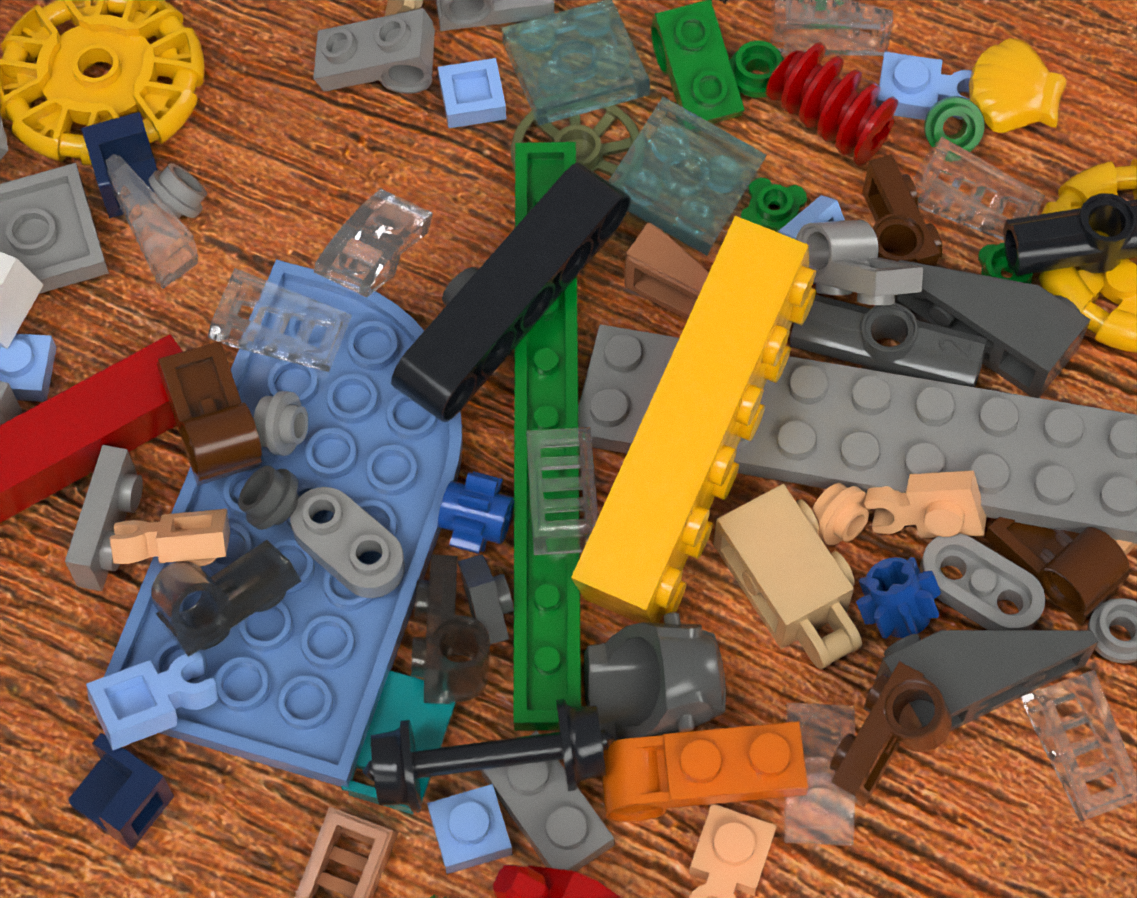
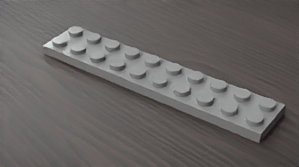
[578,324,1137,544]

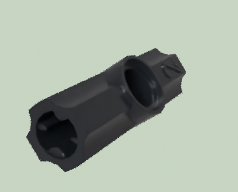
[1003,194,1137,276]

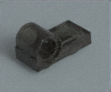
[151,540,301,657]
[411,555,490,704]

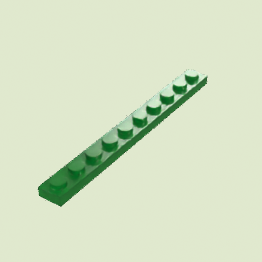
[513,142,581,731]

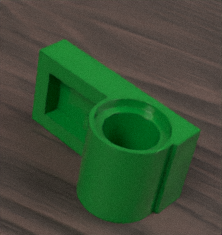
[651,0,745,131]

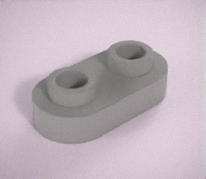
[290,487,405,598]
[919,533,1045,630]

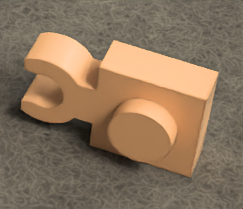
[864,471,987,538]
[110,509,230,568]
[689,804,777,898]

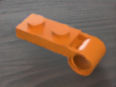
[602,721,808,822]

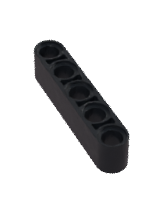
[391,163,631,422]

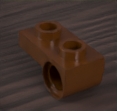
[862,154,942,266]
[157,341,262,486]
[984,517,1129,626]
[830,661,952,807]

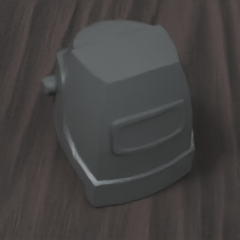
[584,612,726,741]

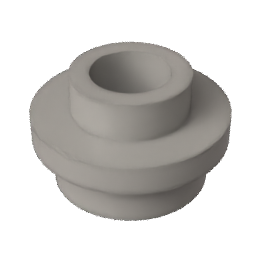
[149,163,207,219]
[253,391,308,456]
[1088,598,1137,663]

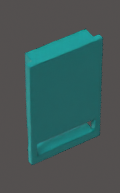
[341,670,460,815]

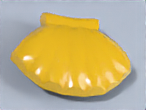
[969,38,1066,133]

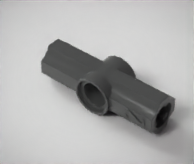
[790,295,988,387]

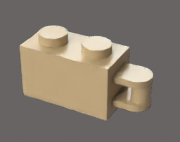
[713,483,862,669]

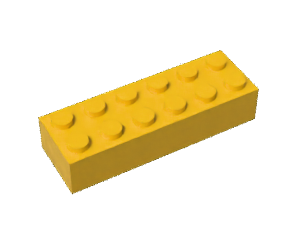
[571,216,816,623]

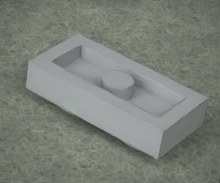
[65,445,143,591]
[481,731,614,871]

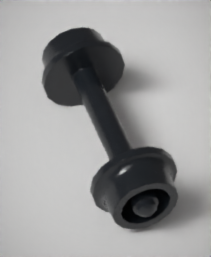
[363,699,615,812]

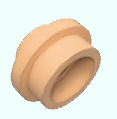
[812,483,869,545]

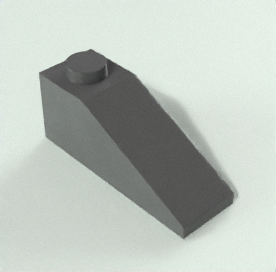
[895,260,1091,398]
[875,630,1099,731]

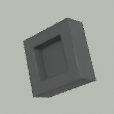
[457,554,514,646]

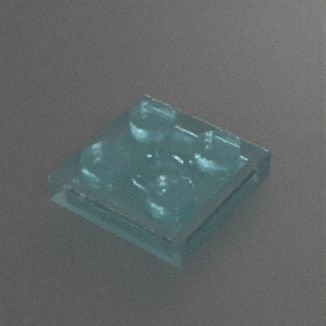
[502,0,650,126]
[609,97,767,256]

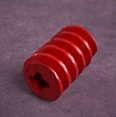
[766,42,899,166]

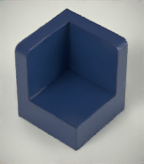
[81,112,157,218]
[69,733,174,851]

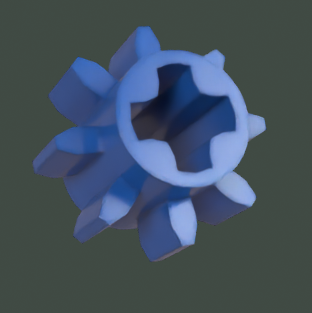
[438,471,514,554]
[856,557,941,639]

